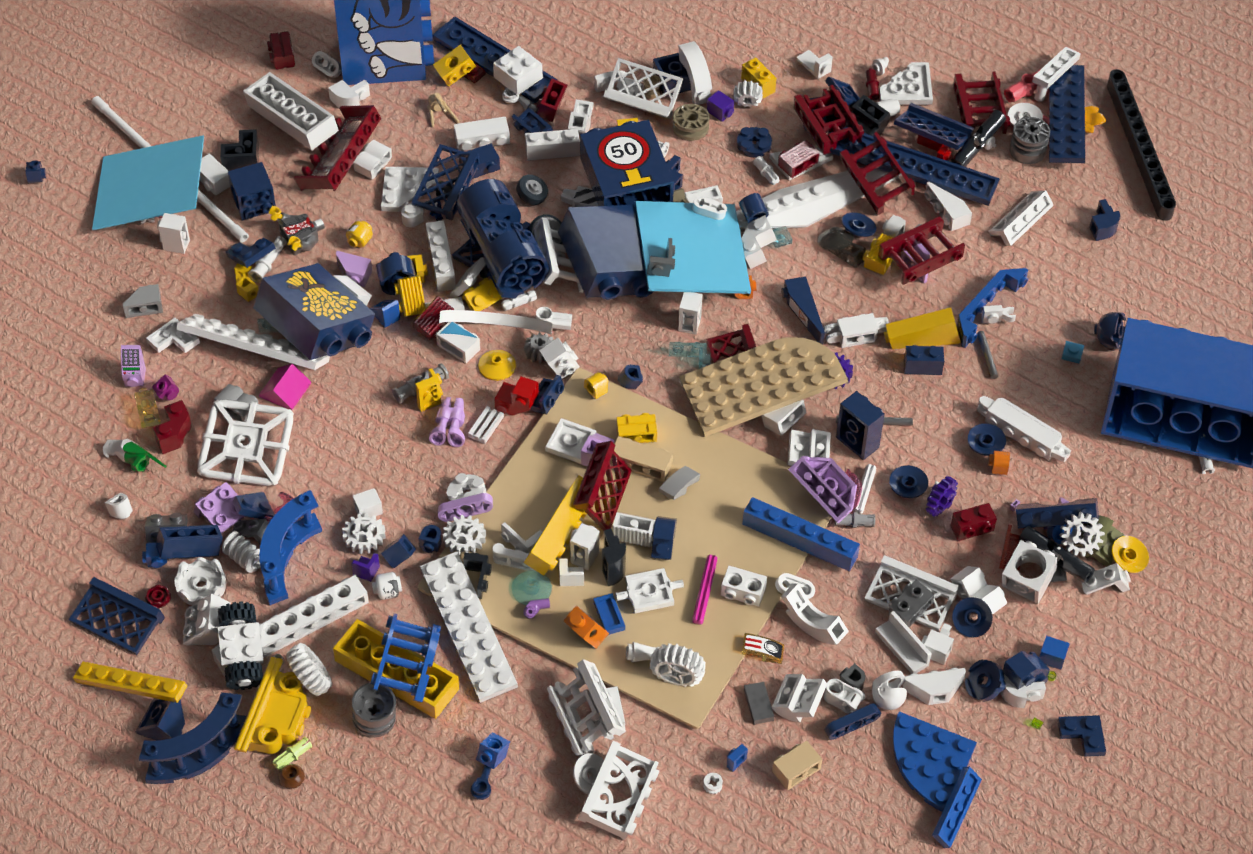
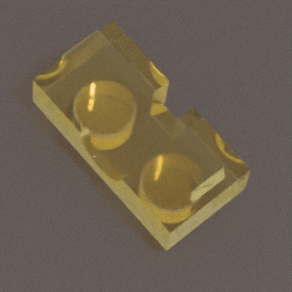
[134,388,161,428]

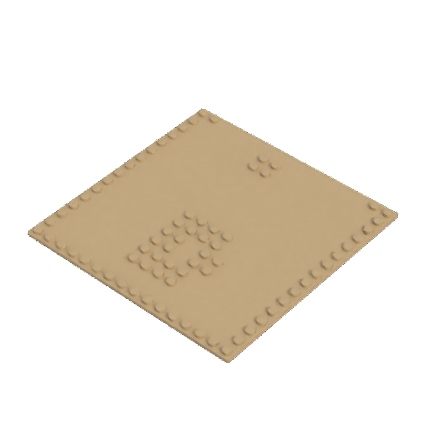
[418,368,832,729]

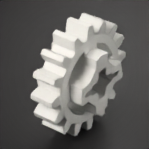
[1059,512,1105,556]
[342,513,386,554]
[443,515,486,555]

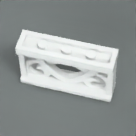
[578,741,659,840]

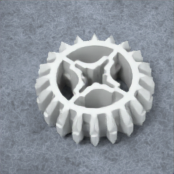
[286,643,333,696]
[650,643,706,687]

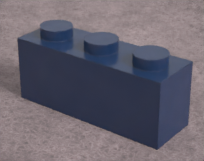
[156,525,223,559]

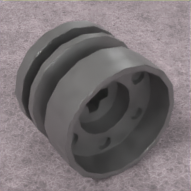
[1009,117,1050,164]
[352,683,396,737]

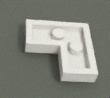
[146,318,200,353]

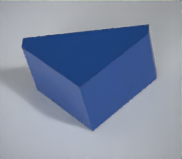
[369,300,400,328]

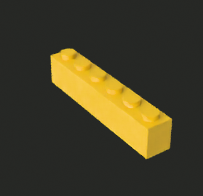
[524,475,587,576]

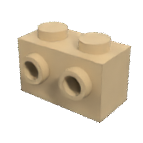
[772,741,822,791]

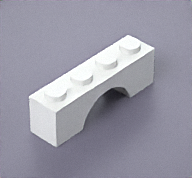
[426,220,456,292]

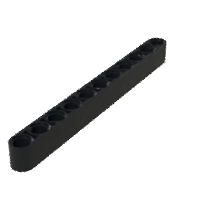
[1107,69,1176,221]

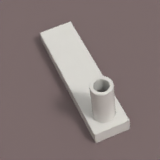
[1032,47,1081,102]

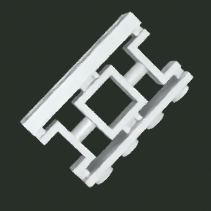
[547,659,626,756]

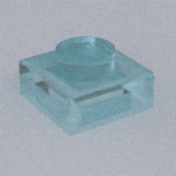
[772,226,793,248]

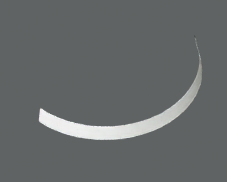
[439,310,553,334]

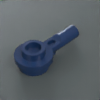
[470,765,491,800]

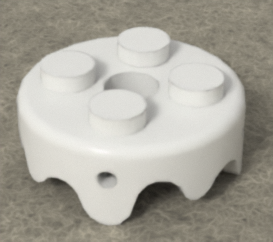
[174,557,227,605]

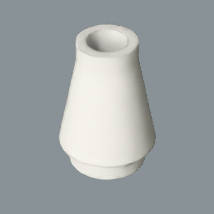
[626,642,656,662]

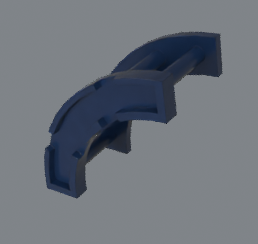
[139,692,247,784]

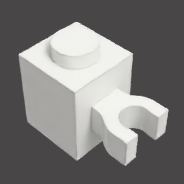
[922,623,954,665]

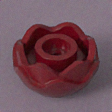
[145,585,171,609]

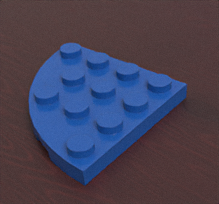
[893,711,977,812]

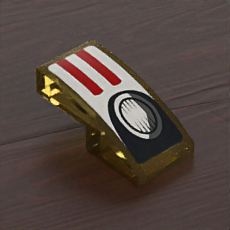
[742,633,784,664]

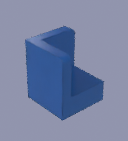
[1039,635,1070,670]

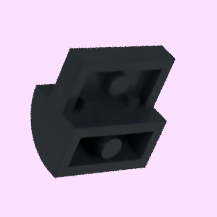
[846,95,890,136]
[602,529,626,586]

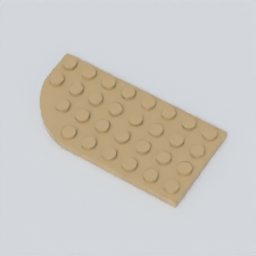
[679,337,848,437]

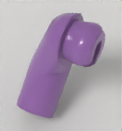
[523,598,550,618]

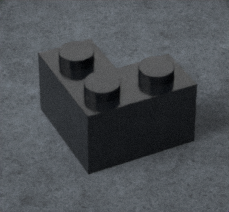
[220,129,259,171]

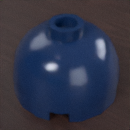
[1094,312,1126,349]

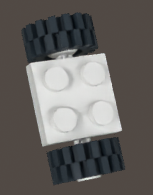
[218,601,263,690]

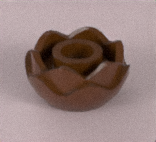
[278,764,305,789]

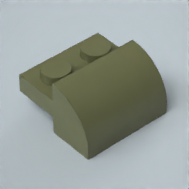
[1073,515,1126,567]

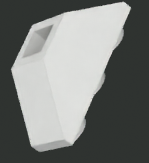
[903,668,966,705]

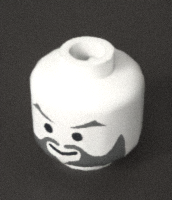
[372,572,402,600]

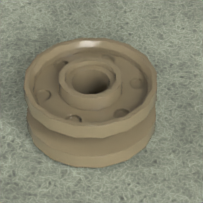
[673,104,710,141]

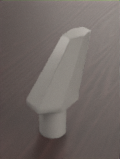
[518,95,539,114]

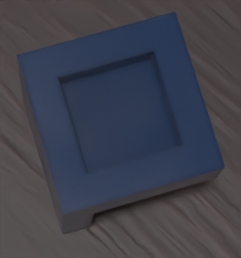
[381,534,416,568]

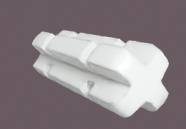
[501,290,537,311]

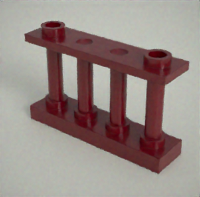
[953,71,1010,134]
[840,132,916,215]
[878,216,965,285]

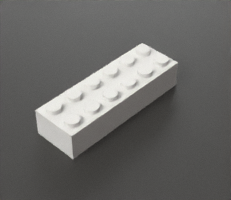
[243,72,339,150]

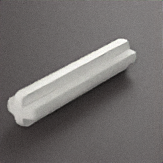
[853,464,876,514]

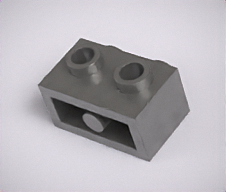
[889,580,934,627]

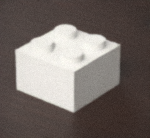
[493,46,543,96]

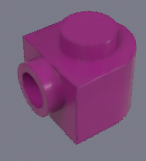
[152,374,179,401]

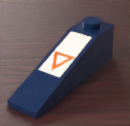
[781,276,825,345]

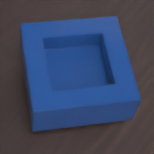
[727,744,748,772]

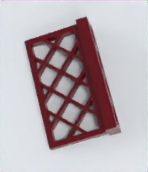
[706,323,756,363]
[573,441,632,531]

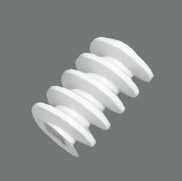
[222,531,261,573]

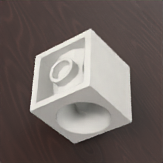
[1002,540,1057,604]

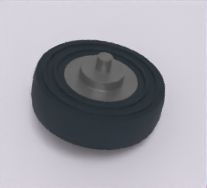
[516,174,548,205]

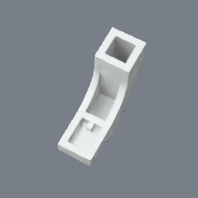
[678,41,712,105]
[781,583,849,645]

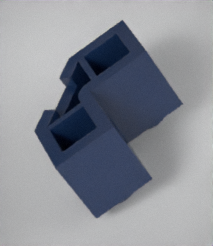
[1003,651,1050,689]

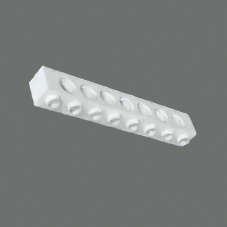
[212,575,369,677]

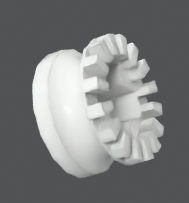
[703,773,723,795]

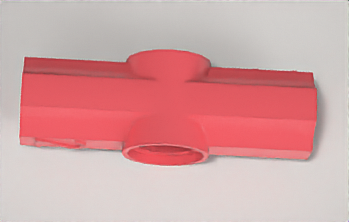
[1004,68,1042,103]

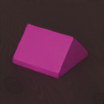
[259,363,311,411]

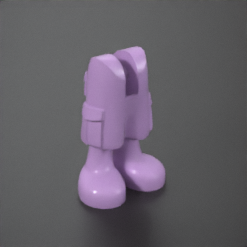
[429,397,465,447]

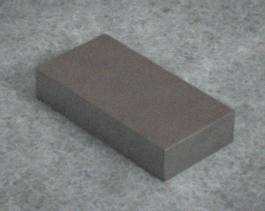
[744,682,774,725]

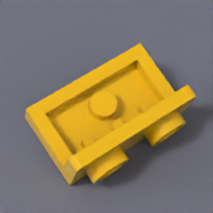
[462,278,503,311]

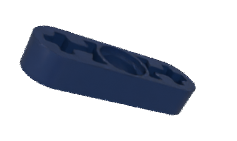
[824,703,882,740]

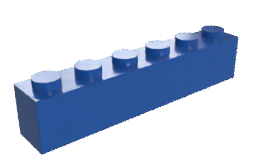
[742,497,860,572]

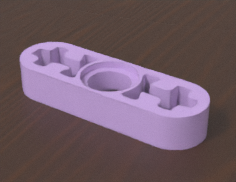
[438,493,493,522]

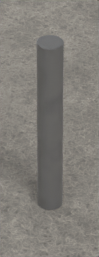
[977,331,998,379]

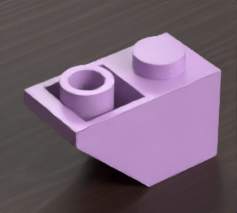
[581,433,614,466]

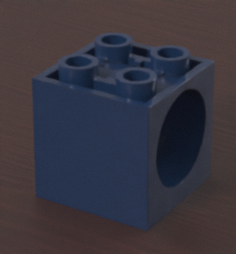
[228,162,276,221]

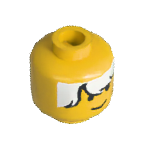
[346,221,373,248]

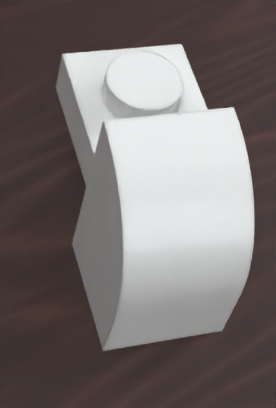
[328,80,370,108]
[568,99,594,134]
[1000,674,1046,708]

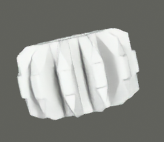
[733,80,763,108]

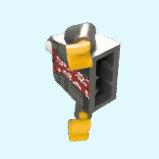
[269,206,325,255]

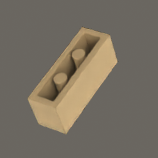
[610,436,673,482]

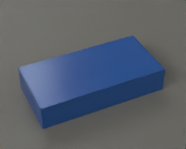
[593,593,625,635]

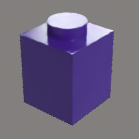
[707,90,734,122]

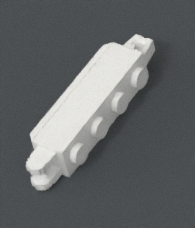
[977,396,1071,462]

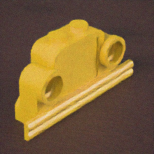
[234,657,311,754]

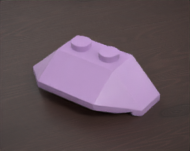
[788,456,857,523]

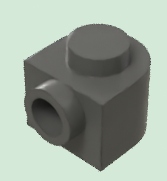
[840,663,866,690]

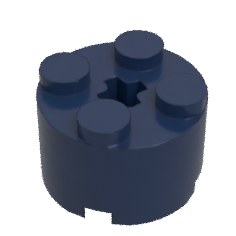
[376,252,416,295]

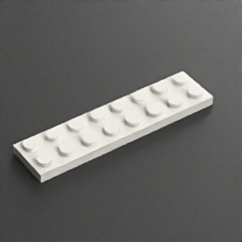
[176,314,330,370]
[420,552,518,703]

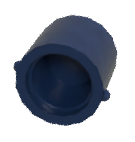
[739,193,769,224]

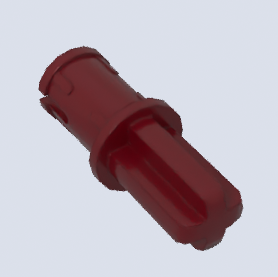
[866,68,880,100]

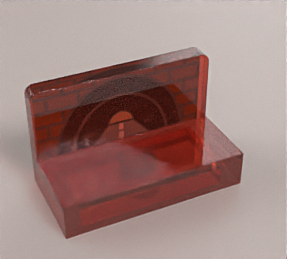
[999,524,1020,571]

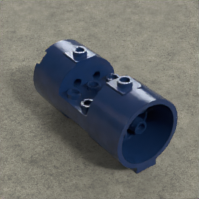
[456,179,549,299]

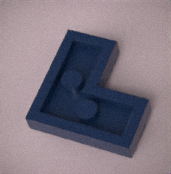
[225,238,276,268]
[1057,715,1106,757]

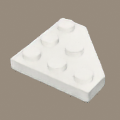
[879,62,933,105]
[381,167,439,212]

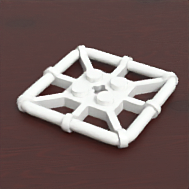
[197,400,294,486]

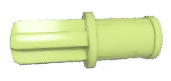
[272,737,312,770]

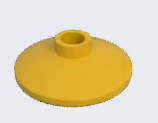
[478,350,516,381]
[1111,536,1149,573]

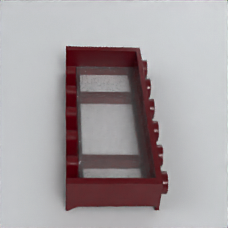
[293,105,381,191]

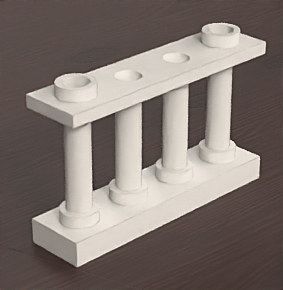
[533,217,583,293]

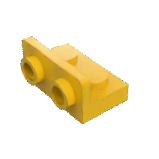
[416,368,443,412]

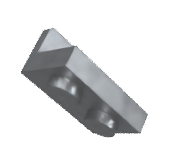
[145,513,188,543]

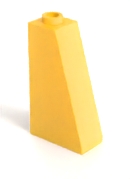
[884,307,961,349]

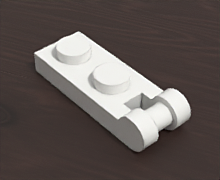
[493,543,546,575]

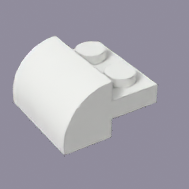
[788,429,831,466]
[772,674,827,722]

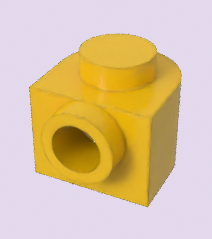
[584,372,608,399]

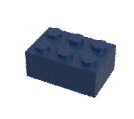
[836,391,885,460]

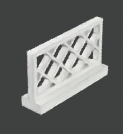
[603,58,683,119]
[865,555,958,631]

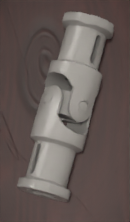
[392,363,449,404]

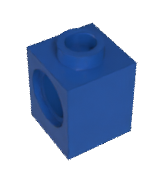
[476,732,510,769]

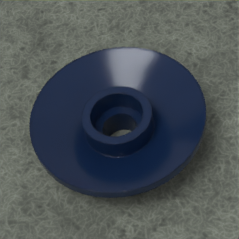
[841,212,877,237]
[967,424,1006,456]
[889,465,928,498]
[952,597,993,638]

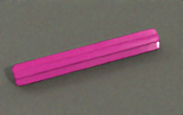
[692,554,718,625]

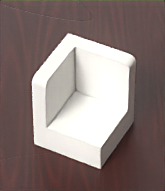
[353,488,383,518]
[559,559,584,586]

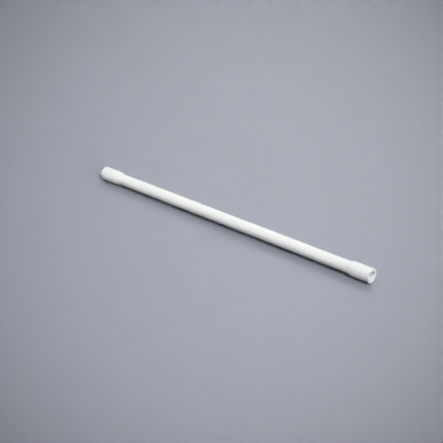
[91,96,249,242]

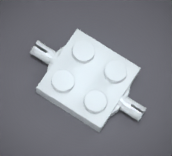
[615,568,684,613]

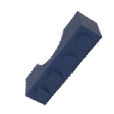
[1016,498,1099,529]

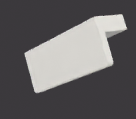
[875,611,931,674]

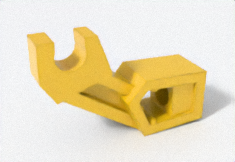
[234,263,259,302]

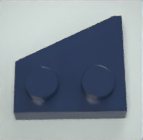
[232,492,275,521]

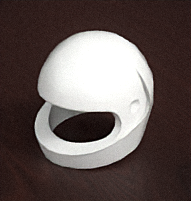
[872,671,907,710]

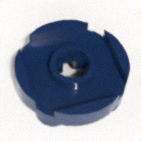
[737,127,772,158]
[965,659,1006,702]

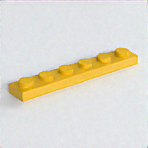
[73,661,187,703]

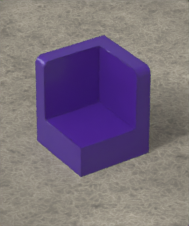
[351,553,380,582]

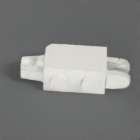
[823,313,889,348]

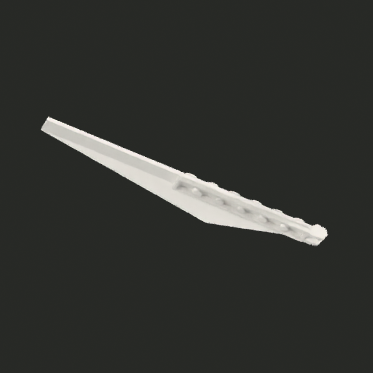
[736,165,898,231]

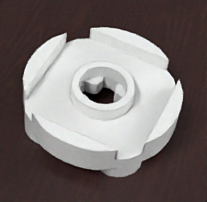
[446,473,487,509]

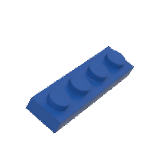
[932,766,982,848]

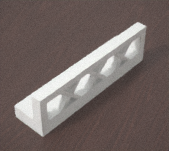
[988,190,1053,246]

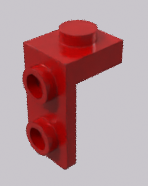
[917,135,952,161]

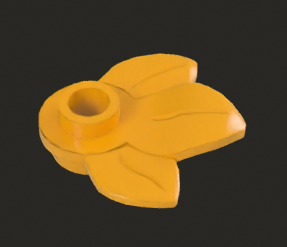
[1085,106,1106,133]

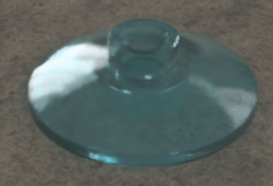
[512,571,552,605]

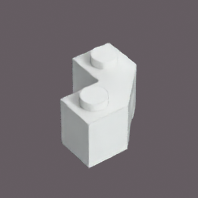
[741,215,777,269]
[951,566,1007,614]

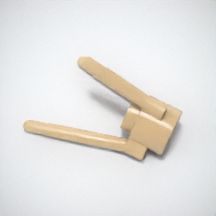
[427,93,460,127]

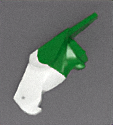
[103,439,167,472]

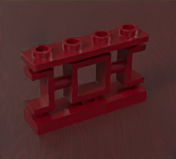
[794,85,864,155]

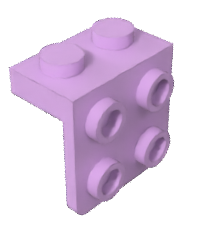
[194,482,245,533]

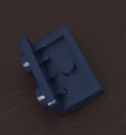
[512,107,553,134]
[530,375,565,415]

